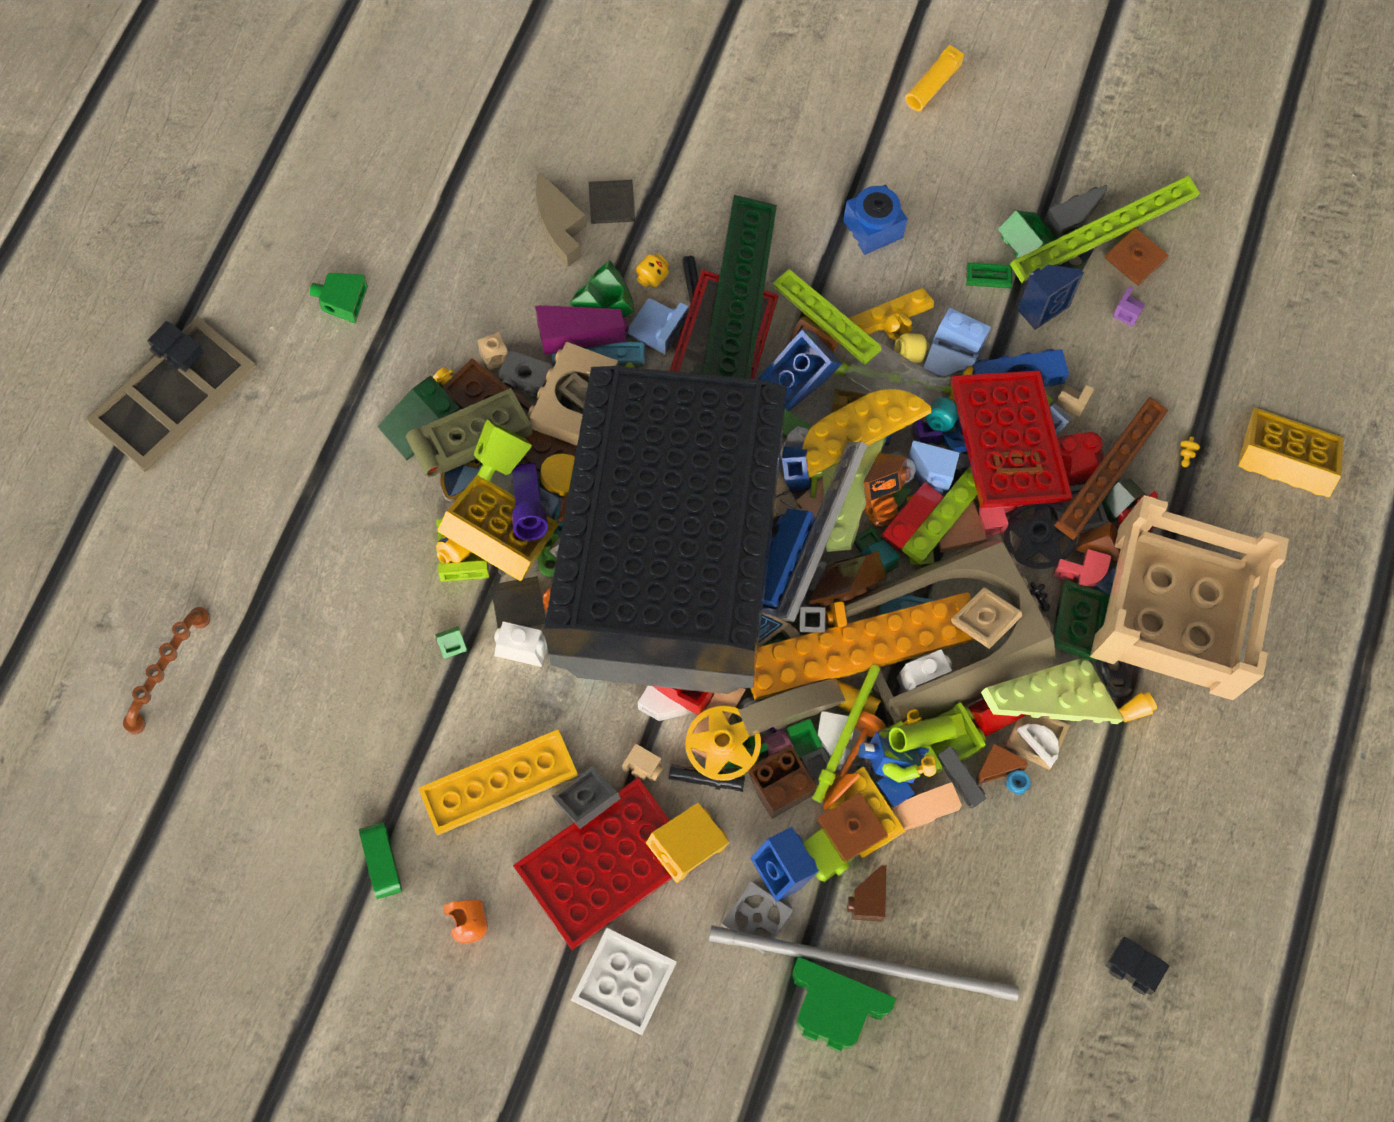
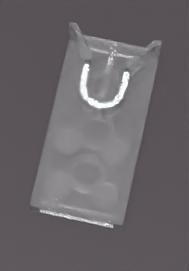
[845,337,951,423]

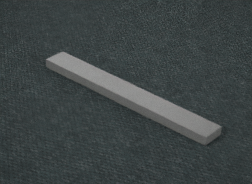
[775,441,867,622]

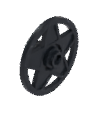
[1004,503,1077,569]

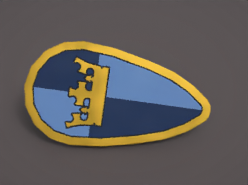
[440,459,483,501]

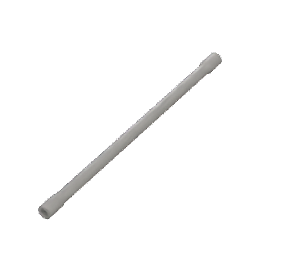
[708,925,1019,1001]

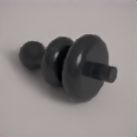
[1029,581,1050,611]

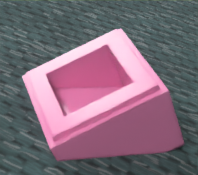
[761,729,794,757]

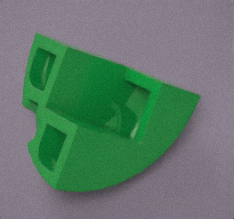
[570,260,634,318]

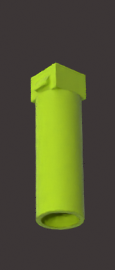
[889,713,966,752]

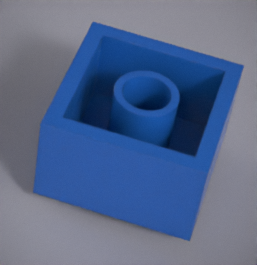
[750,827,819,902]

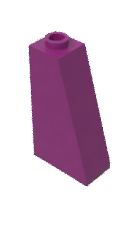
[535,305,629,355]

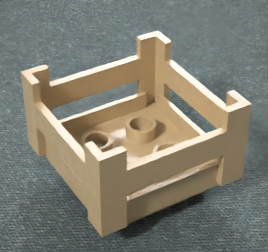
[1090,495,1289,700]

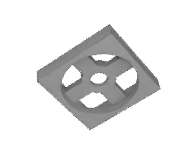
[722,882,793,954]

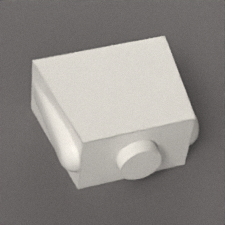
[494,622,547,667]
[897,650,952,693]

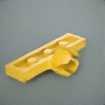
[849,288,934,340]

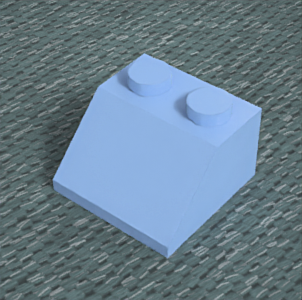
[930,308,991,373]
[908,441,959,497]

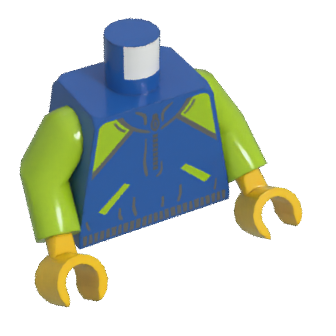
[859,709,936,783]

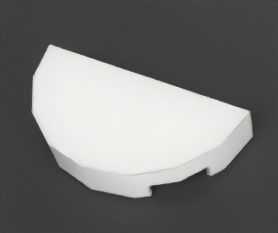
[1016,724,1059,768]

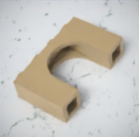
[527,342,618,446]

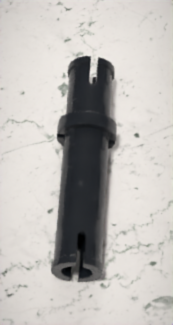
[668,764,745,792]

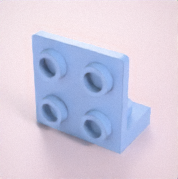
[626,298,688,354]

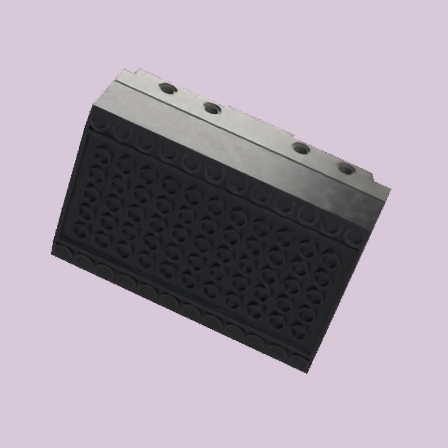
[544,366,786,694]

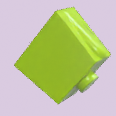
[803,829,856,882]

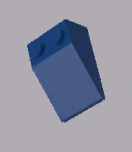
[757,330,842,411]

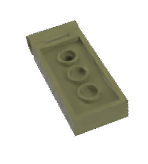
[406,388,532,477]

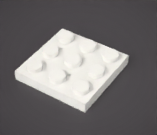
[571,928,677,1035]

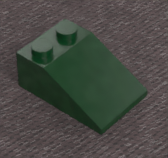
[378,375,460,460]

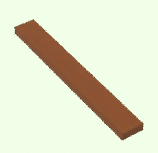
[1054,397,1168,540]

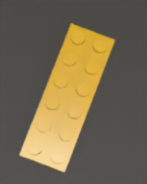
[418,729,578,836]

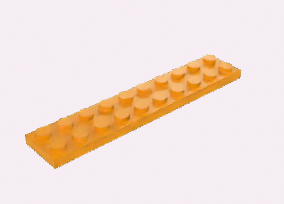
[751,592,977,701]

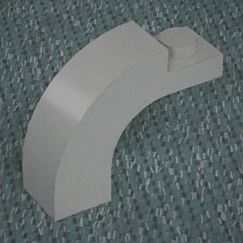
[800,561,826,633]

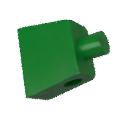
[310,273,368,324]

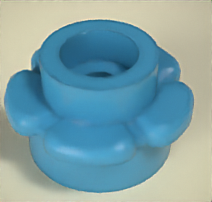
[1006,771,1031,795]

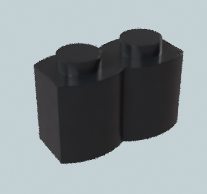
[147,321,204,372]
[1105,937,1169,995]

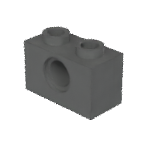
[499,350,553,397]

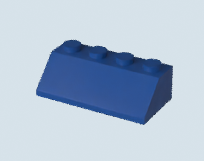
[763,508,815,609]

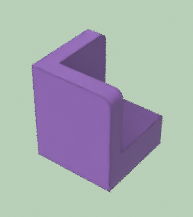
[1113,286,1145,327]

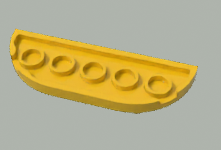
[803,389,931,478]

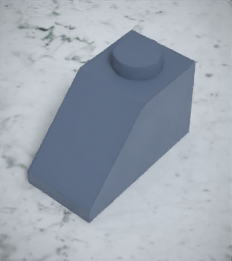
[923,338,979,377]

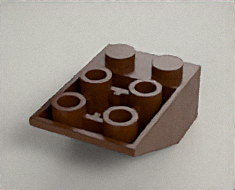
[809,551,887,606]

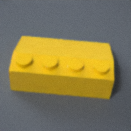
[1238,407,1344,497]
[438,474,560,581]

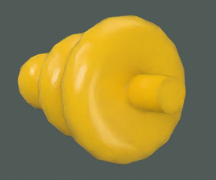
[1180,437,1200,468]

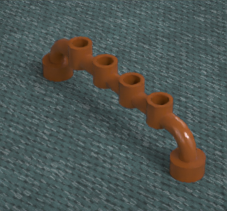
[123,607,210,734]

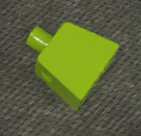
[474,419,532,481]

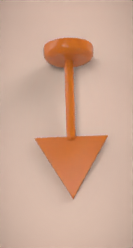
[824,711,886,811]

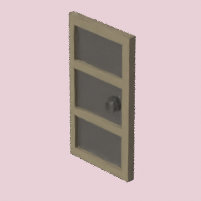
[85,317,257,472]

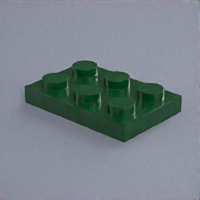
[1052,579,1110,662]

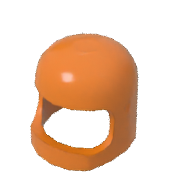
[443,900,488,943]

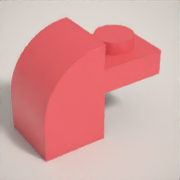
[978,505,1023,537]
[1053,549,1111,589]

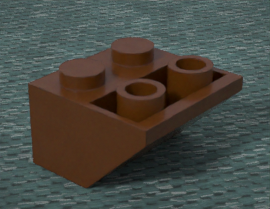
[748,745,817,819]

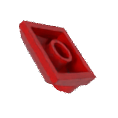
[1058,432,1104,486]

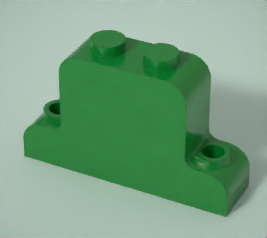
[792,957,896,1052]

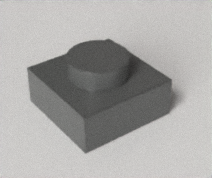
[800,747,829,781]

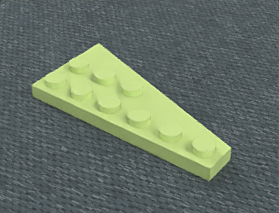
[823,437,886,552]
[981,658,1124,724]

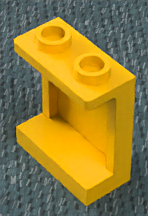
[646,802,729,883]

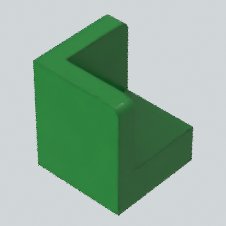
[786,719,822,759]

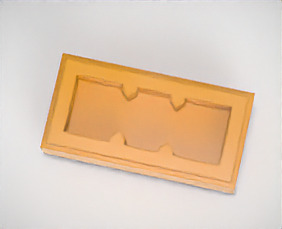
[825,601,848,628]

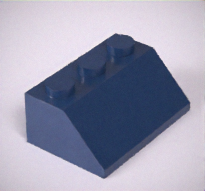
[1018,265,1084,330]

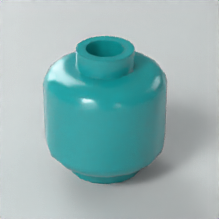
[925,397,959,432]

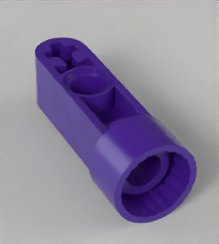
[512,462,548,541]

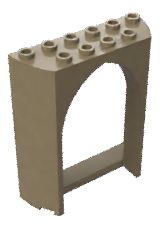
[839,539,1057,726]

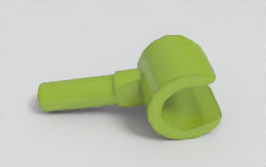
[810,471,824,498]

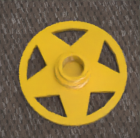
[685,706,761,781]

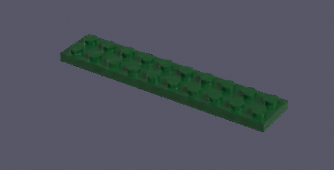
[703,195,777,379]

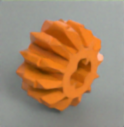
[864,494,899,527]

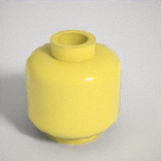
[894,333,930,363]

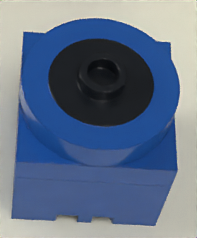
[843,184,908,255]

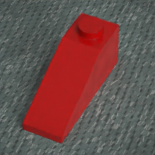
[881,482,944,552]

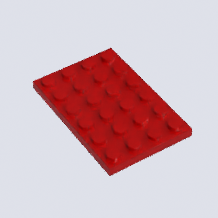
[950,371,1073,508]
[513,778,673,951]

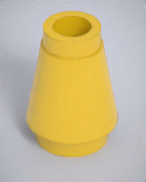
[1118,692,1157,723]

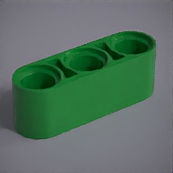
[359,822,402,900]

